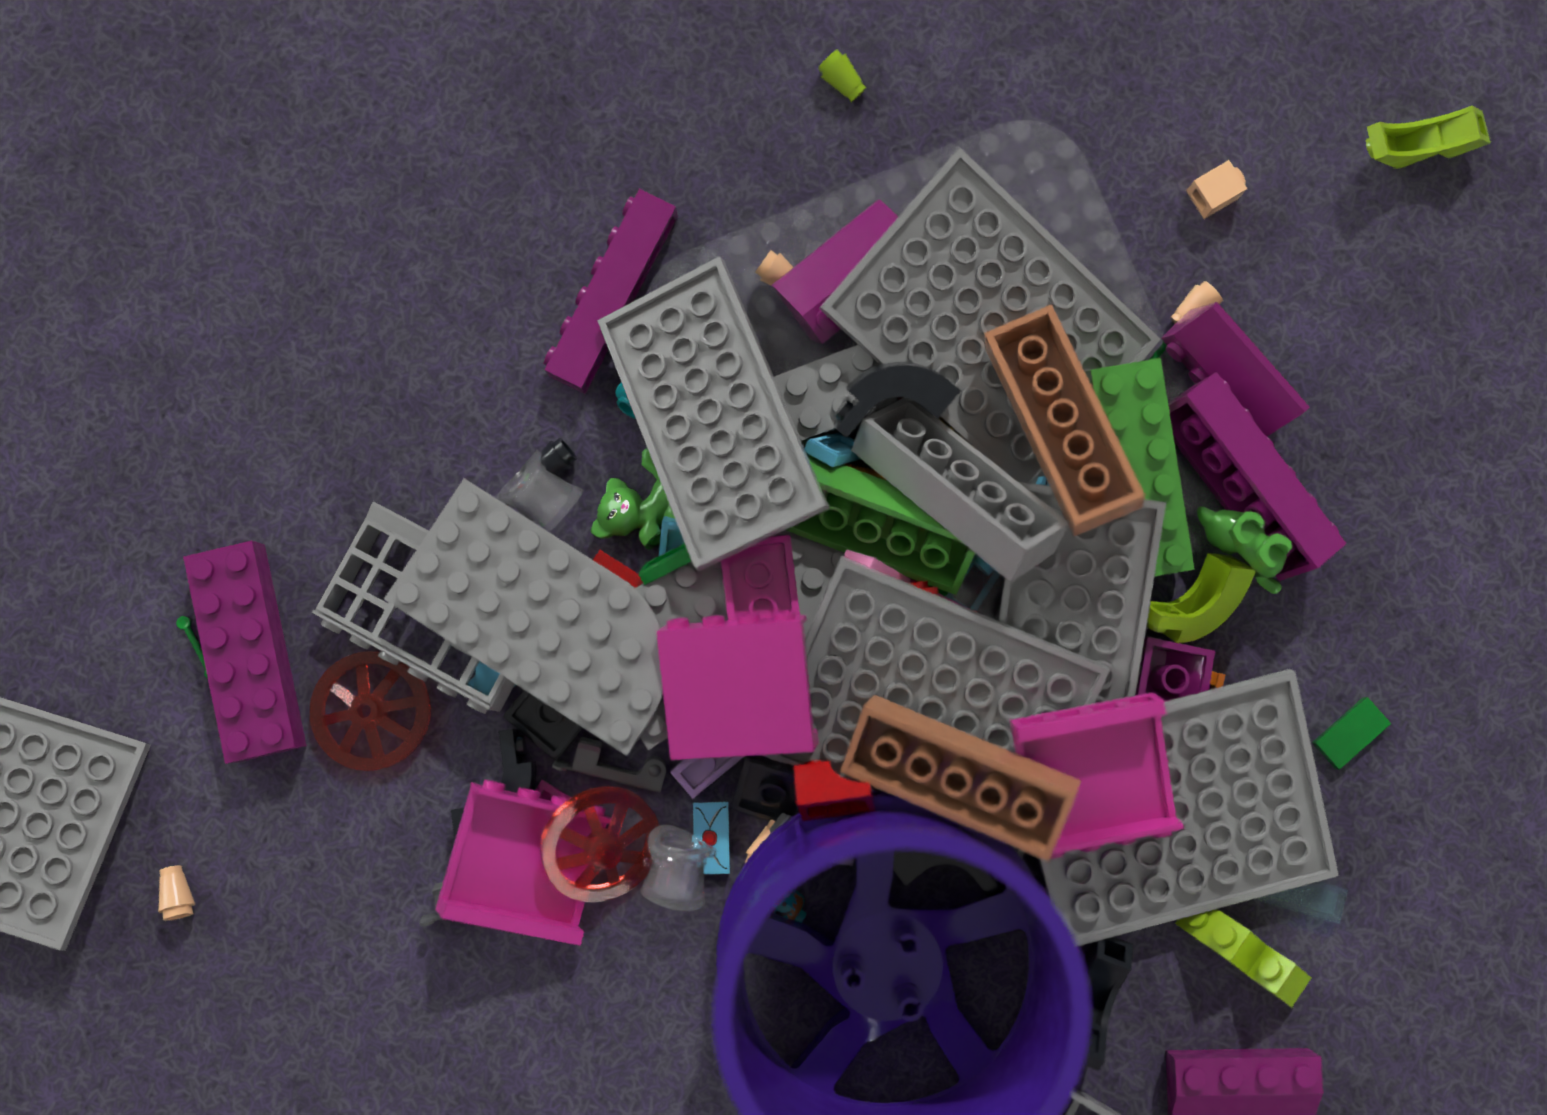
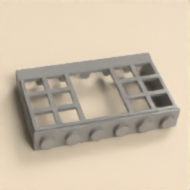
[312,502,515,714]

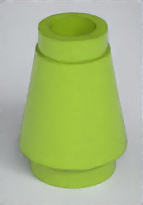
[818,49,866,102]

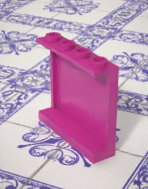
[656,610,819,760]
[1010,692,1184,859]
[435,780,615,946]

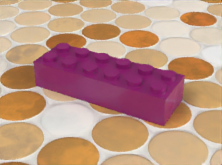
[1168,372,1347,581]
[183,540,307,764]

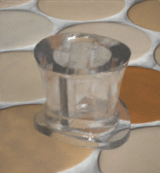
[494,449,583,533]
[641,825,717,912]

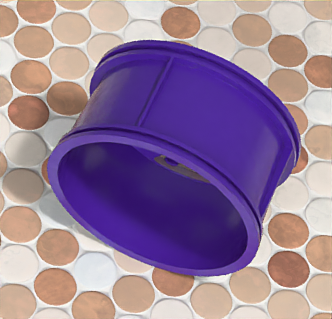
[713,789,1091,1115]

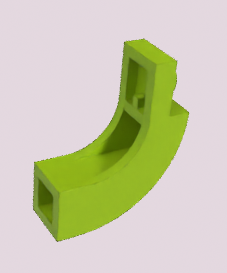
[1146,553,1256,643]

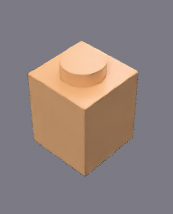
[1186,160,1247,219]

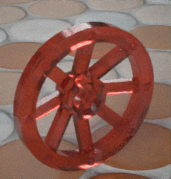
[310,651,431,771]
[540,786,661,902]

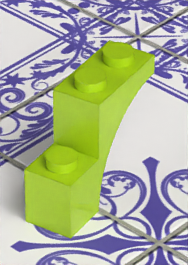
[1366,106,1491,169]
[1175,909,1311,1008]

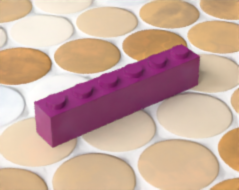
[544,189,678,394]

